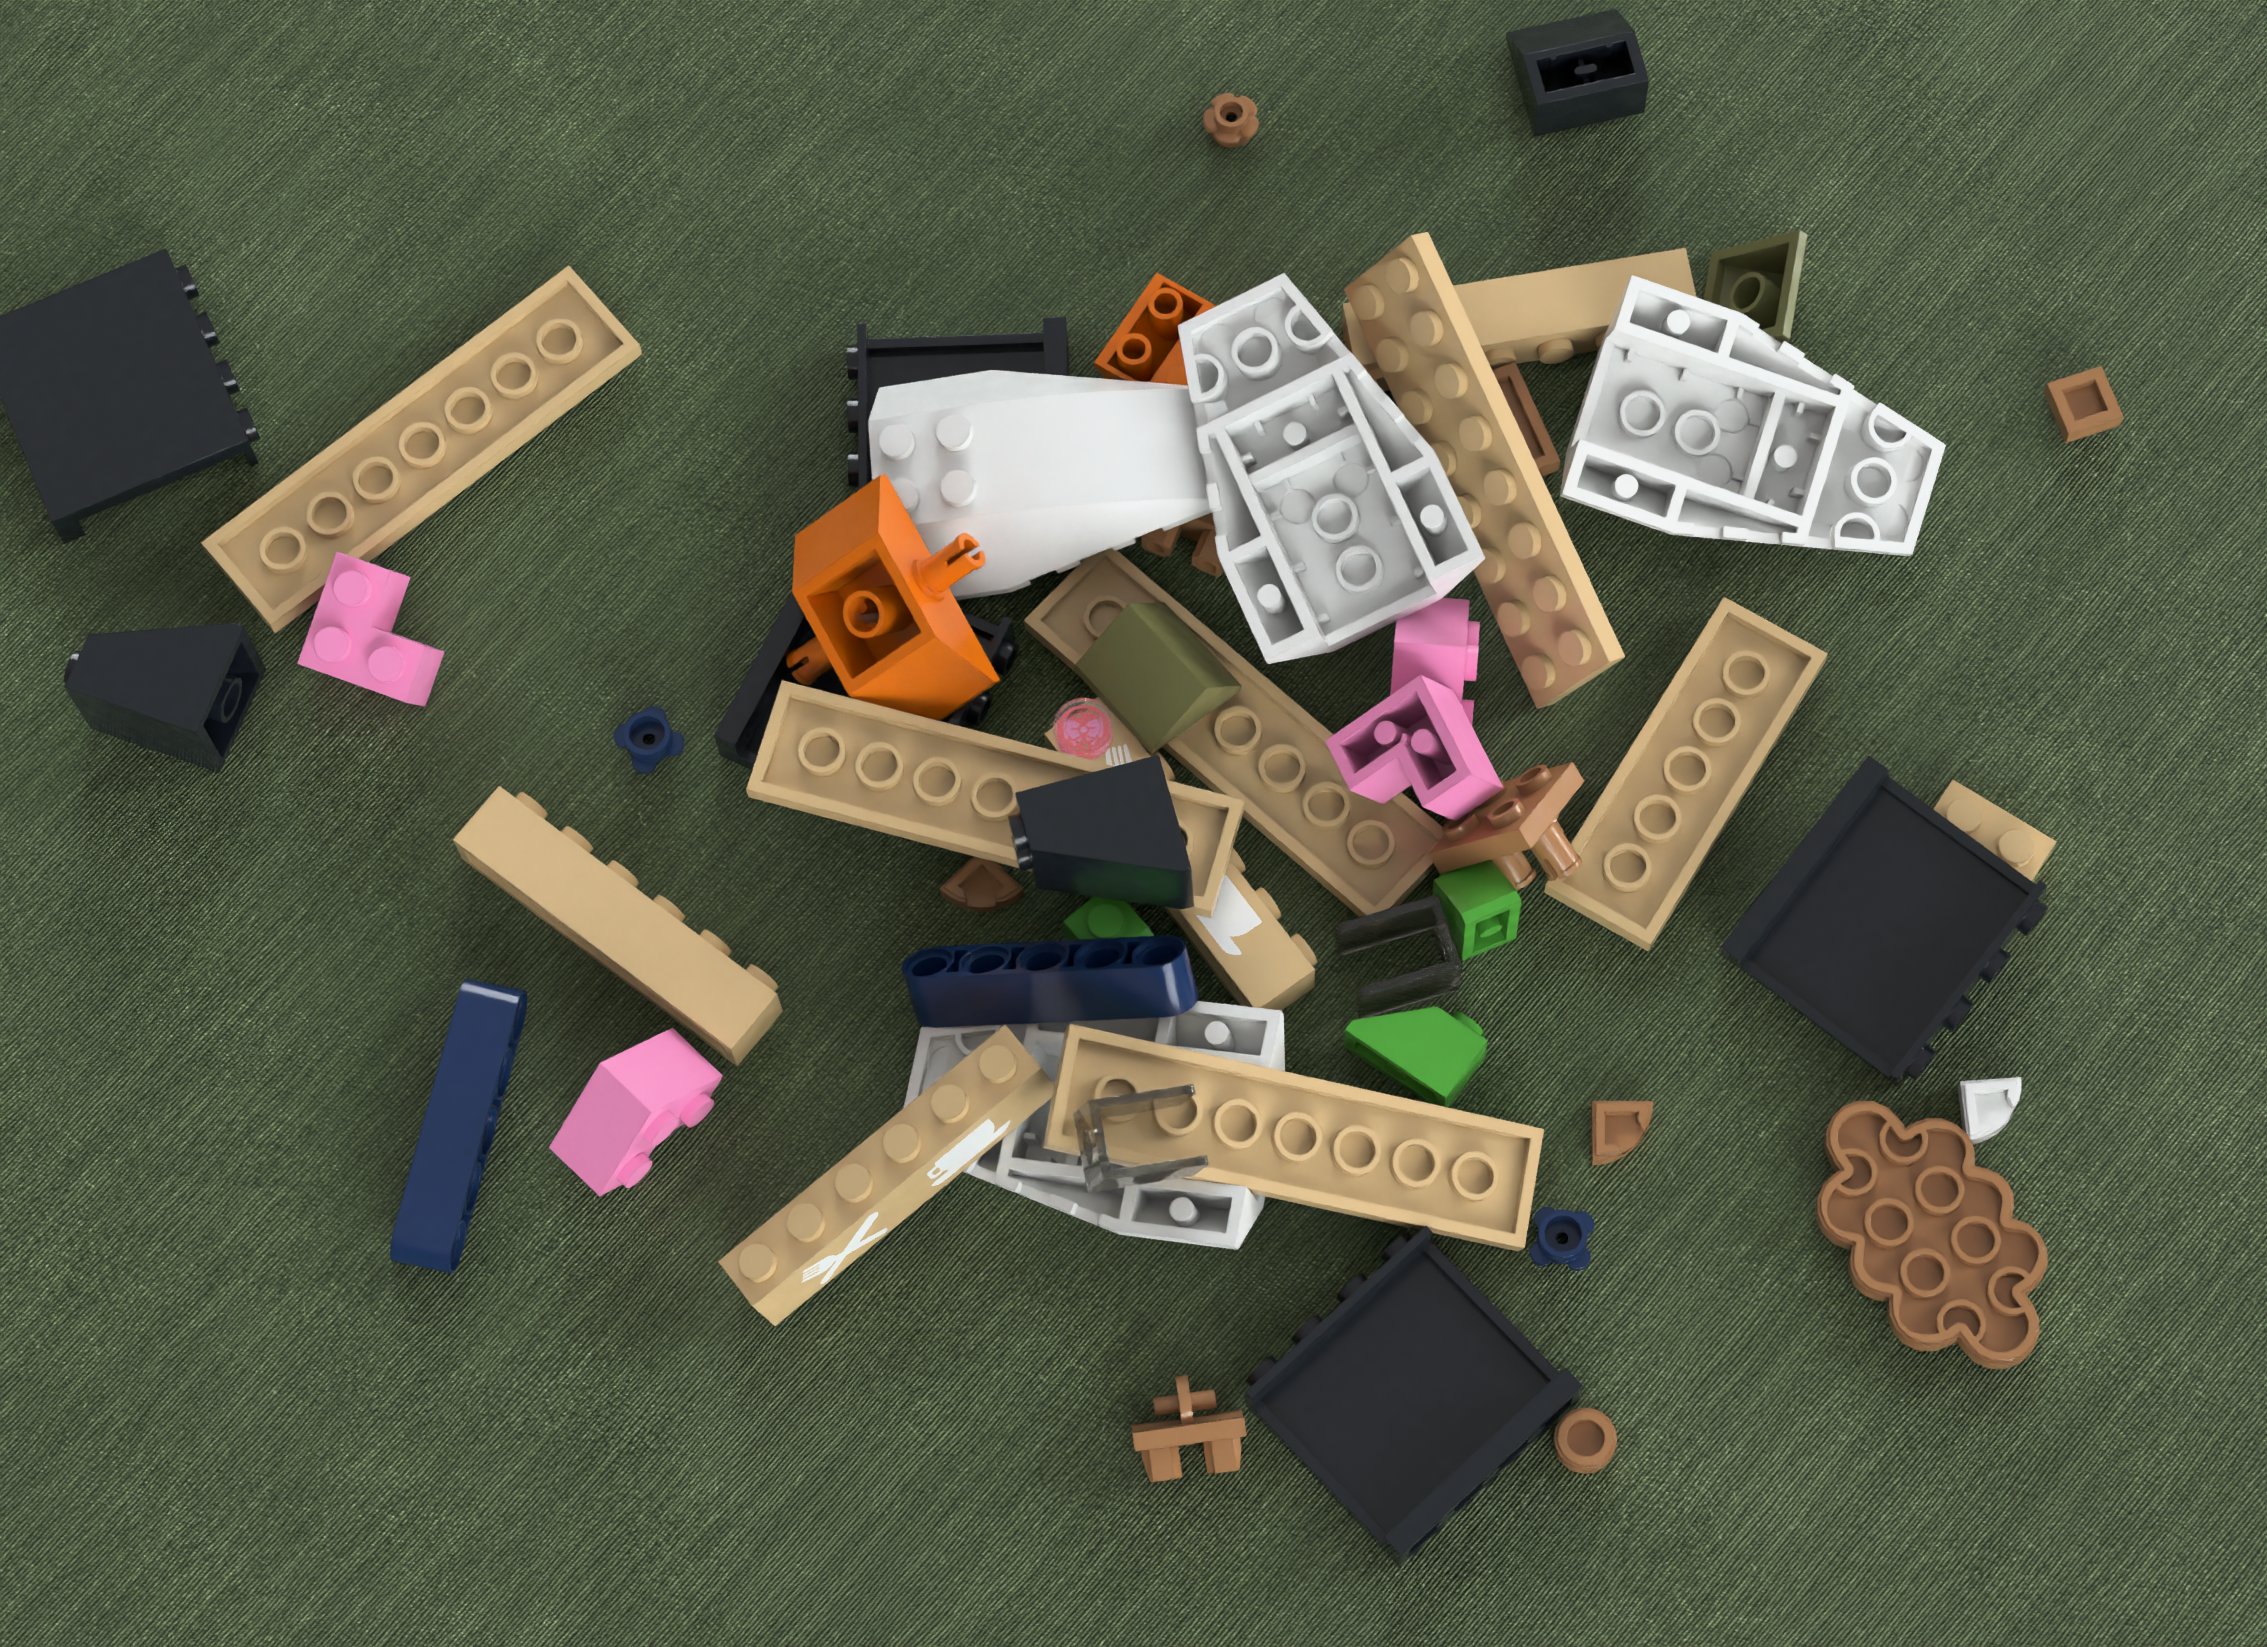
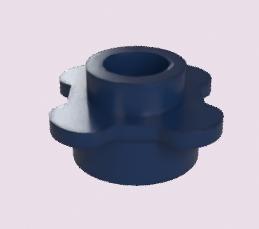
[614,706,685,774]
[1530,1207,1594,1271]

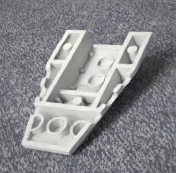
[1178,273,1486,664]
[1560,275,1946,556]
[868,370,1212,601]
[904,1001,1285,1250]

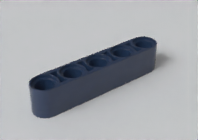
[902,935,1198,1028]
[390,979,528,1274]

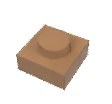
[2044,366,2123,443]

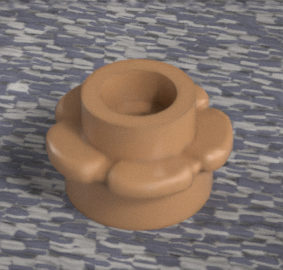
[1203,93,1259,148]

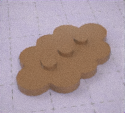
[1815,1101,2048,1369]

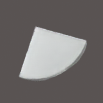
[1957,1077,2022,1145]

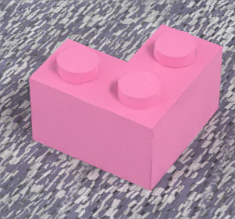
[297,552,445,707]
[1390,598,1480,725]
[1325,675,1504,821]
[549,1028,723,1197]

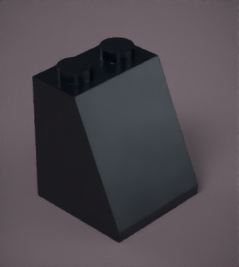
[64,623,266,773]
[1008,755,1194,910]

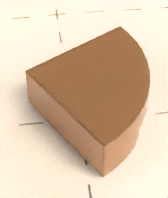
[939,857,1025,912]
[1591,1101,1653,1165]

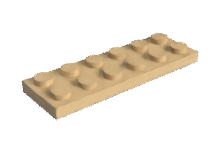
[1544,597,1828,952]

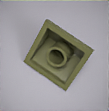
[1703,230,1807,343]
[1074,602,1242,754]

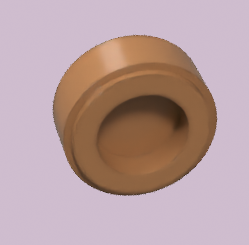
[1553,1408,1617,1474]

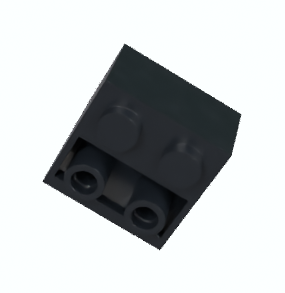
[1506,9,1649,137]

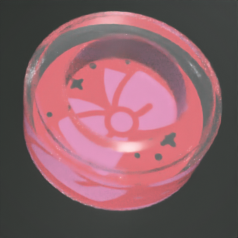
[1053,698,1114,760]

